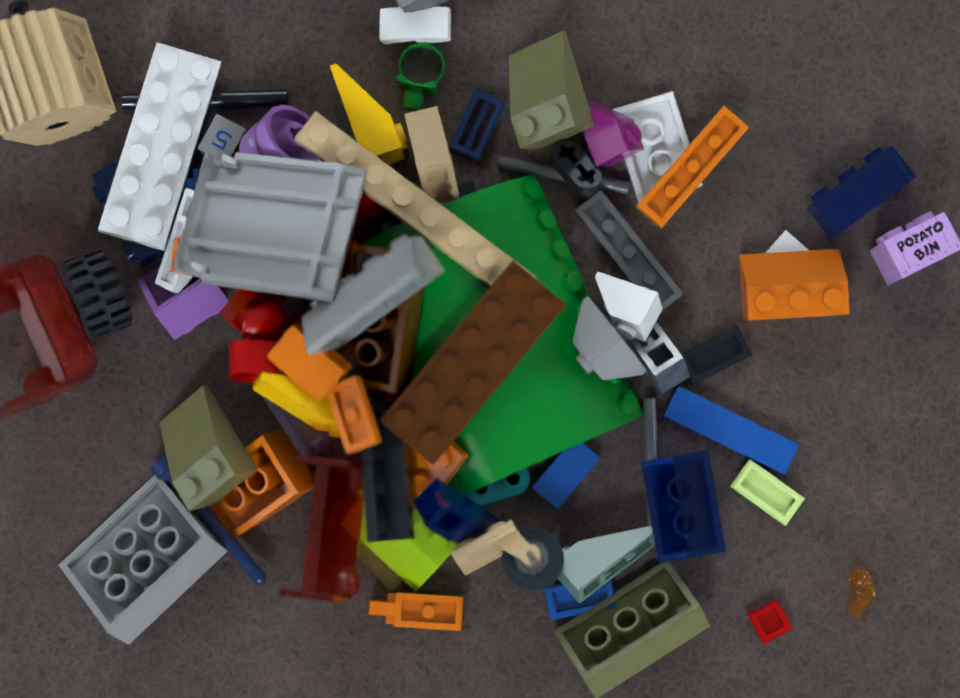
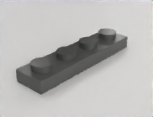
[574,190,684,312]

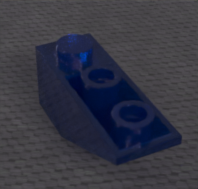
[413,478,502,543]

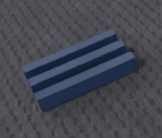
[449,89,505,163]

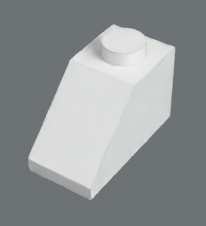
[595,272,663,342]

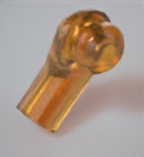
[845,568,876,620]

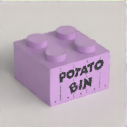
[869,211,960,286]

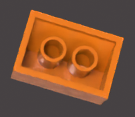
[739,249,850,321]

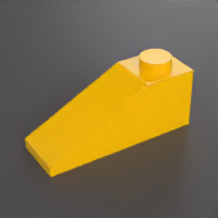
[253,373,341,437]

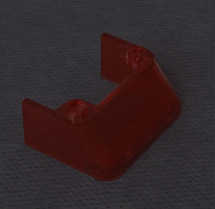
[0,255,98,420]
[279,455,365,602]

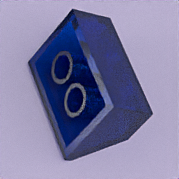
[641,450,726,563]

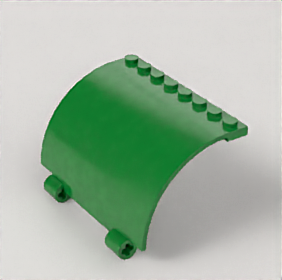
[362,174,644,502]

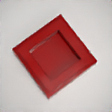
[746,598,794,645]

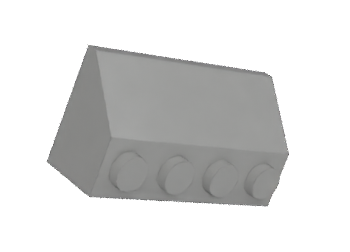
[302,235,445,355]

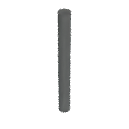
[498,156,630,194]
[643,398,660,533]

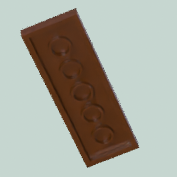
[380,260,567,465]

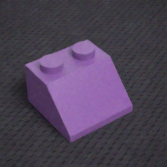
[137,264,229,340]

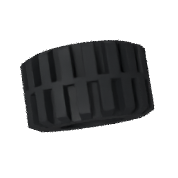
[59,247,133,341]

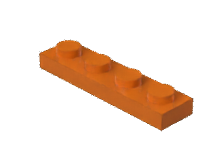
[636,106,749,229]

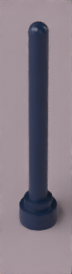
[150,454,267,585]

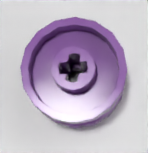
[239,105,322,162]

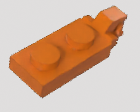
[369,591,464,631]

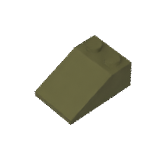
[509,31,595,149]
[159,385,258,511]

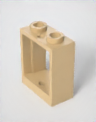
[404,106,460,205]

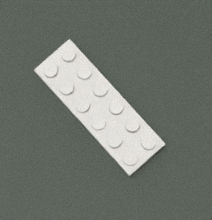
[98,42,221,251]

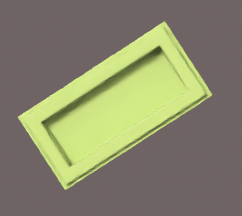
[730,459,805,526]

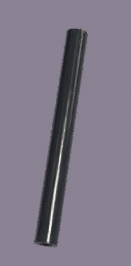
[122,89,288,110]

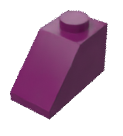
[583,102,645,166]

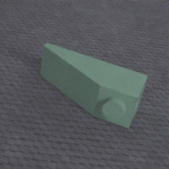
[558,525,658,604]

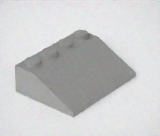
[59,475,228,645]

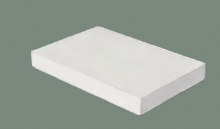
[613,91,703,203]

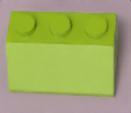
[342,497,461,592]

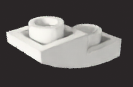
[380,6,451,45]

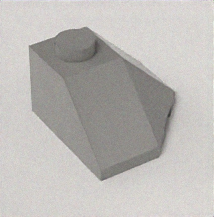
[572,296,647,380]

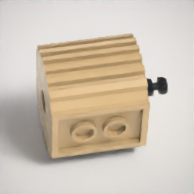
[0,0,117,146]

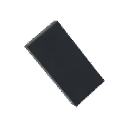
[681,326,752,385]

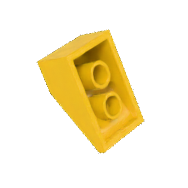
[330,64,408,165]

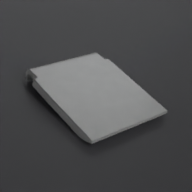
[172,151,367,301]

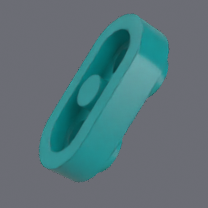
[466,468,530,505]

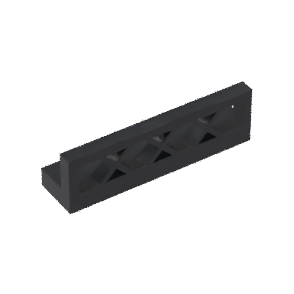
[361,401,415,542]

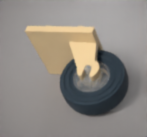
[451,520,564,591]

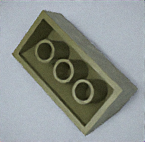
[553,559,710,698]

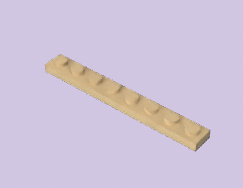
[295,111,536,287]

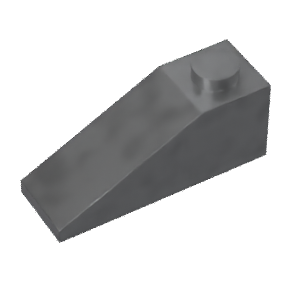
[603,304,690,394]

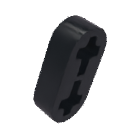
[550,139,602,197]

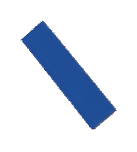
[663,386,799,475]

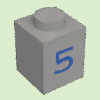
[197,114,247,159]

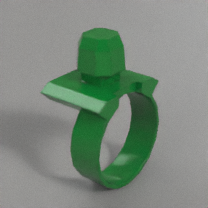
[395,43,445,111]

